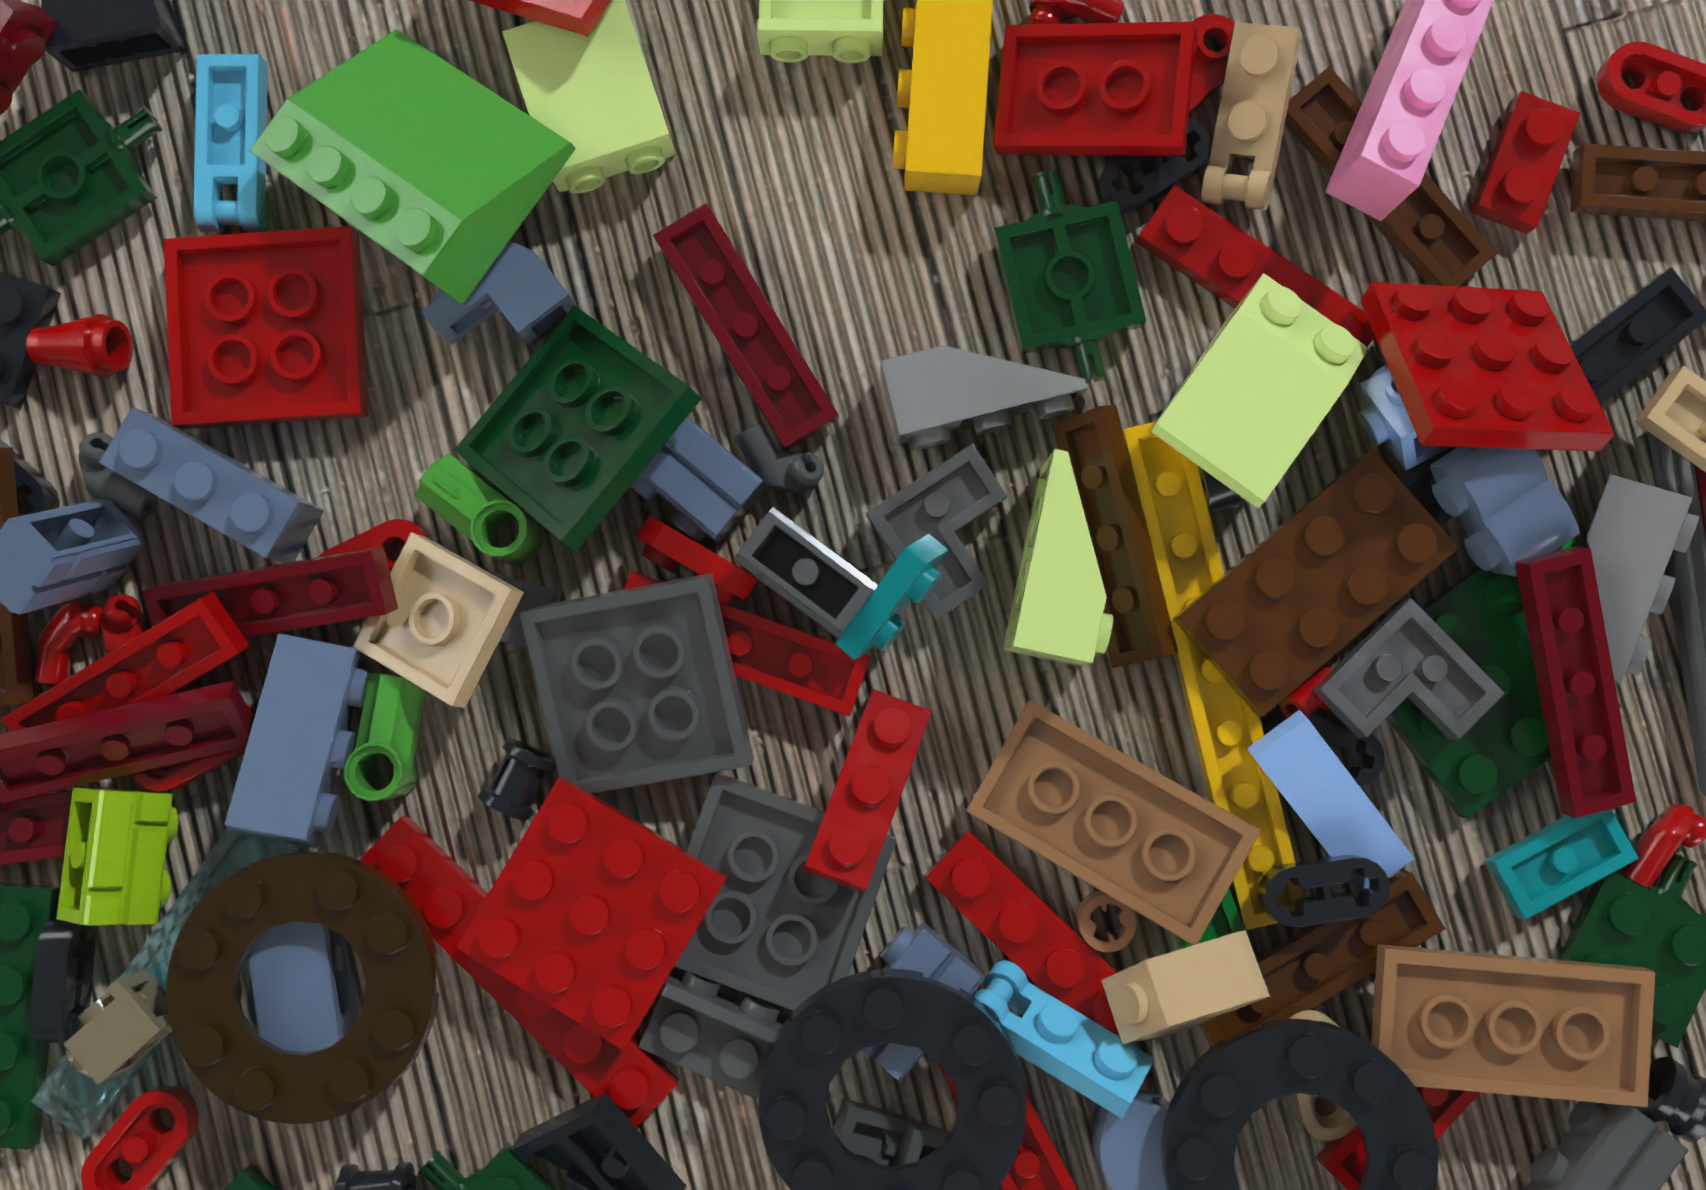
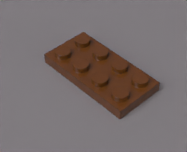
[1173,450,1459,717]

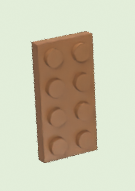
[966,700,1261,945]
[1371,944,1655,1107]

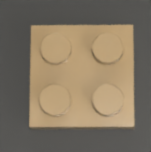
[353,532,524,708]

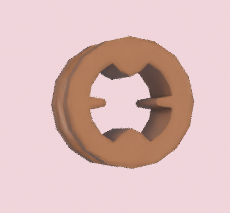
[1075,891,1137,952]

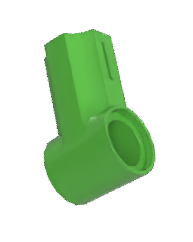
[415,453,543,565]
[344,672,427,801]

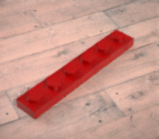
[360,815,679,1128]

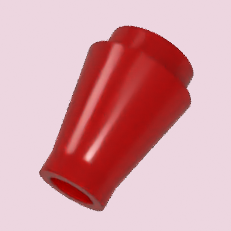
[26,314,133,377]

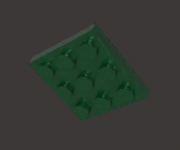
[454,305,701,552]
[1386,566,1621,819]

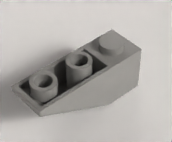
[880,345,1087,450]
[1586,474,1699,684]

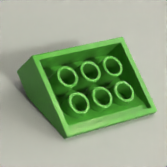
[250,29,576,305]

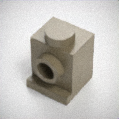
[64,968,172,1085]

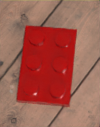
[993,21,1197,156]

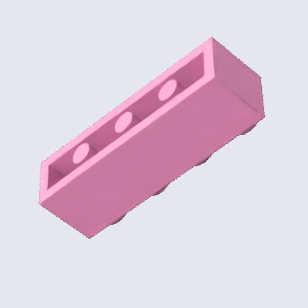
[1325,0,1494,221]

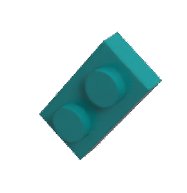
[836,534,948,660]
[1484,809,1639,920]

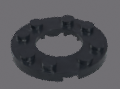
[758,969,1026,1190]
[1161,1019,1438,1190]

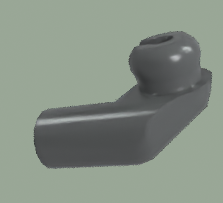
[735,422,824,494]

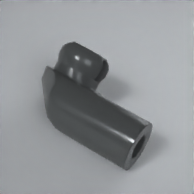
[78,432,158,519]

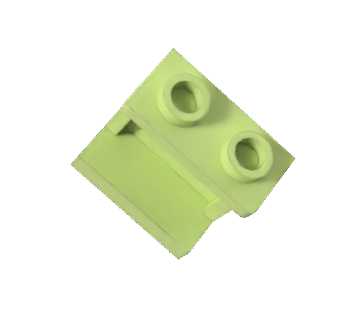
[502,0,676,193]
[756,0,883,63]

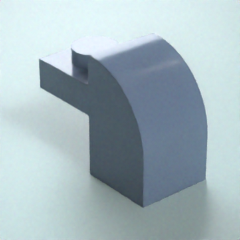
[421,241,579,346]
[1091,1090,1170,1190]

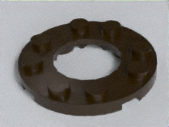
[166,851,439,1124]

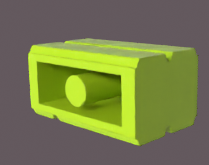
[56,787,179,925]

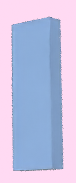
[1247,710,1415,893]

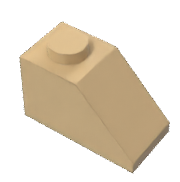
[1101,931,1270,1045]

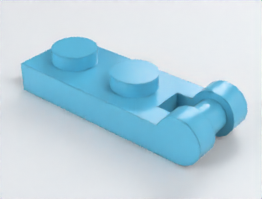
[193,54,270,232]
[973,960,1155,1119]

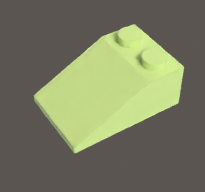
[1150,273,1369,508]
[1002,449,1113,666]

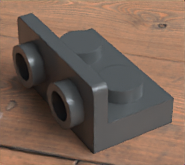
[639,971,785,1099]

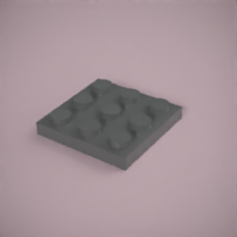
[519,573,754,794]
[675,772,897,1011]

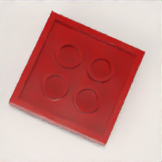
[163,226,368,430]
[1360,282,1615,451]
[456,777,728,1051]

